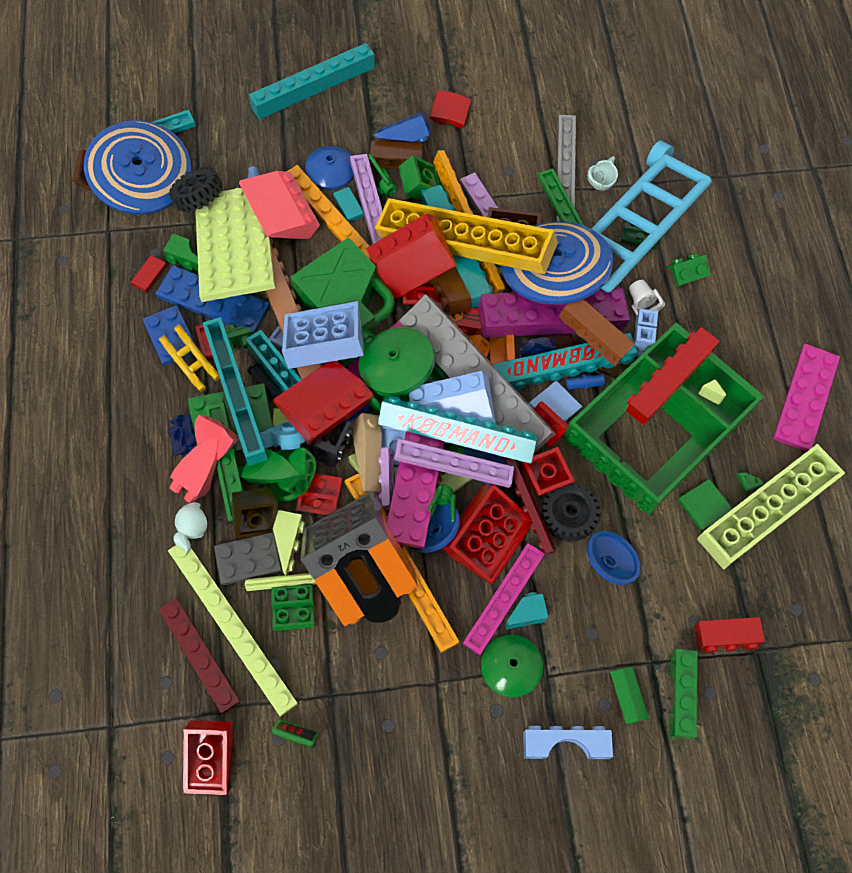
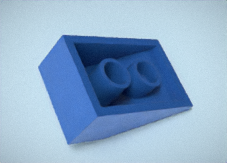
[374,111,432,142]

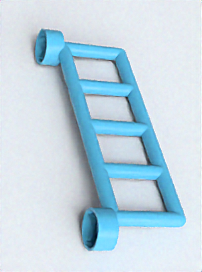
[553,140,712,292]

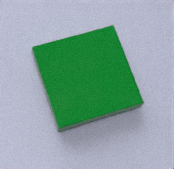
[677,479,733,532]

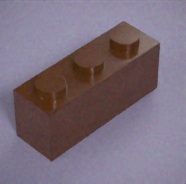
[370,140,422,169]
[429,267,471,315]

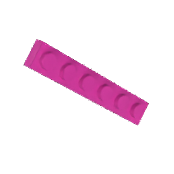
[463,543,545,655]

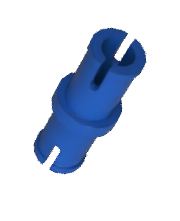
[566,374,605,390]

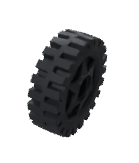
[169,167,223,212]
[541,482,601,542]

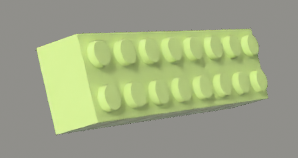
[697,444,845,570]

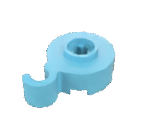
[258,421,308,450]

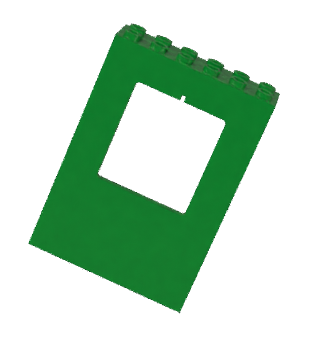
[564,322,764,515]

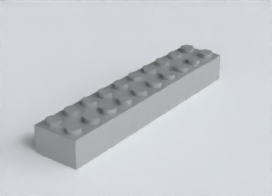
[399,294,556,452]

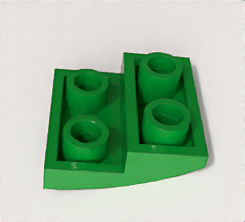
[272,584,315,631]

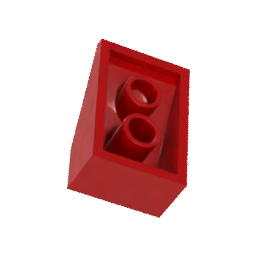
[183,720,233,795]

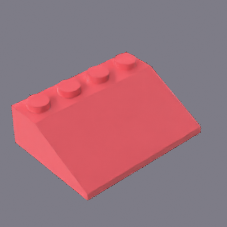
[239,171,320,239]

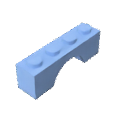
[523,726,613,759]

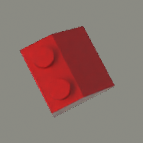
[521,447,575,496]

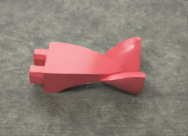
[170,415,240,503]

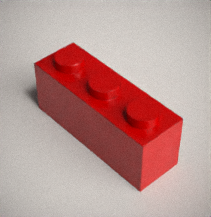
[694,617,765,653]

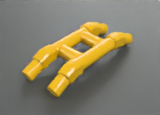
[159,324,220,392]

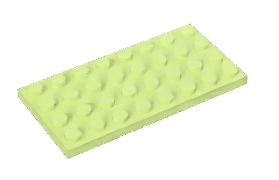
[196,188,275,302]

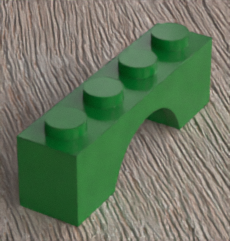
[163,234,198,272]
[669,649,697,740]

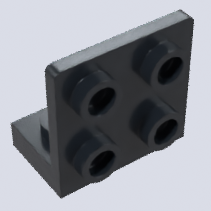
[313,420,353,467]

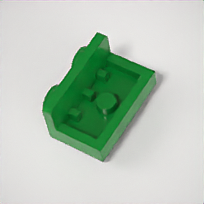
[667,253,711,286]

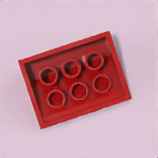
[366,213,457,299]
[273,361,373,446]
[441,484,532,584]

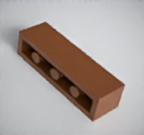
[559,299,635,366]

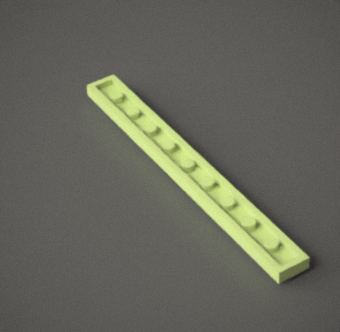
[168,545,298,717]

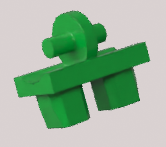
[225,322,252,353]

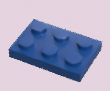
[143,305,194,367]

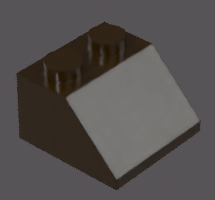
[231,488,277,539]

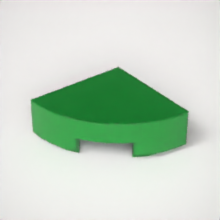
[736,473,764,493]

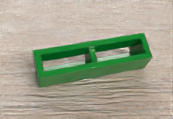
[610,667,649,724]

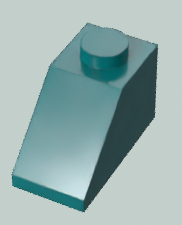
[505,592,548,630]

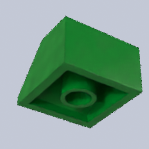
[399,155,441,200]

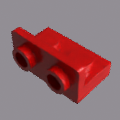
[534,401,568,448]

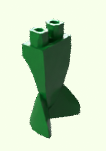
[239,448,316,496]

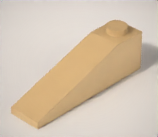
[351,413,382,494]

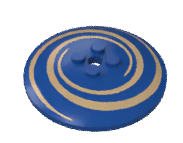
[84,120,191,215]
[502,221,613,304]

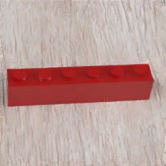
[626,327,720,426]

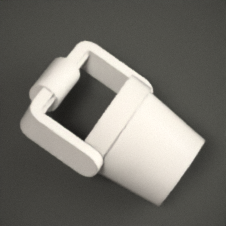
[629,280,665,315]

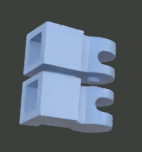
[633,309,658,356]

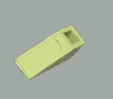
[273,510,305,575]

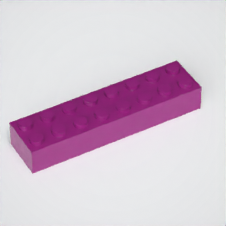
[477,288,630,338]

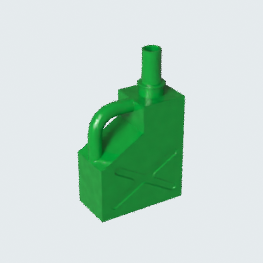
[290,237,395,349]

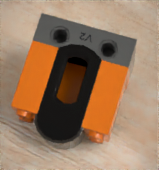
[301,490,418,627]

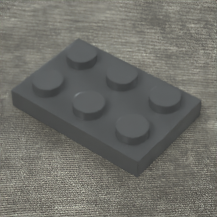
[214,532,282,586]

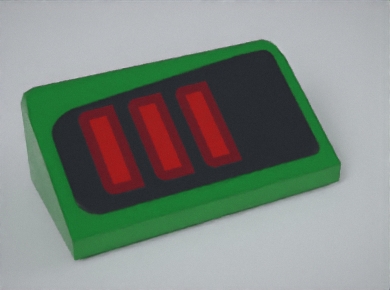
[271,720,319,748]

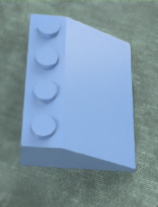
[282,301,363,369]
[409,371,496,444]

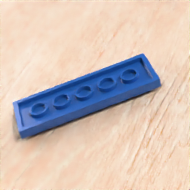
[156,266,270,335]

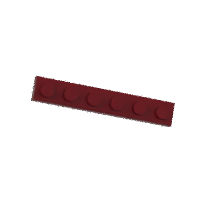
[501,456,557,555]
[158,598,240,714]

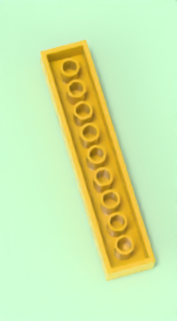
[375,198,558,274]

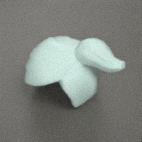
[587,156,618,191]
[174,502,207,553]

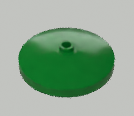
[359,327,435,397]

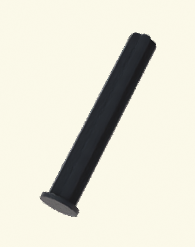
[247,362,282,399]

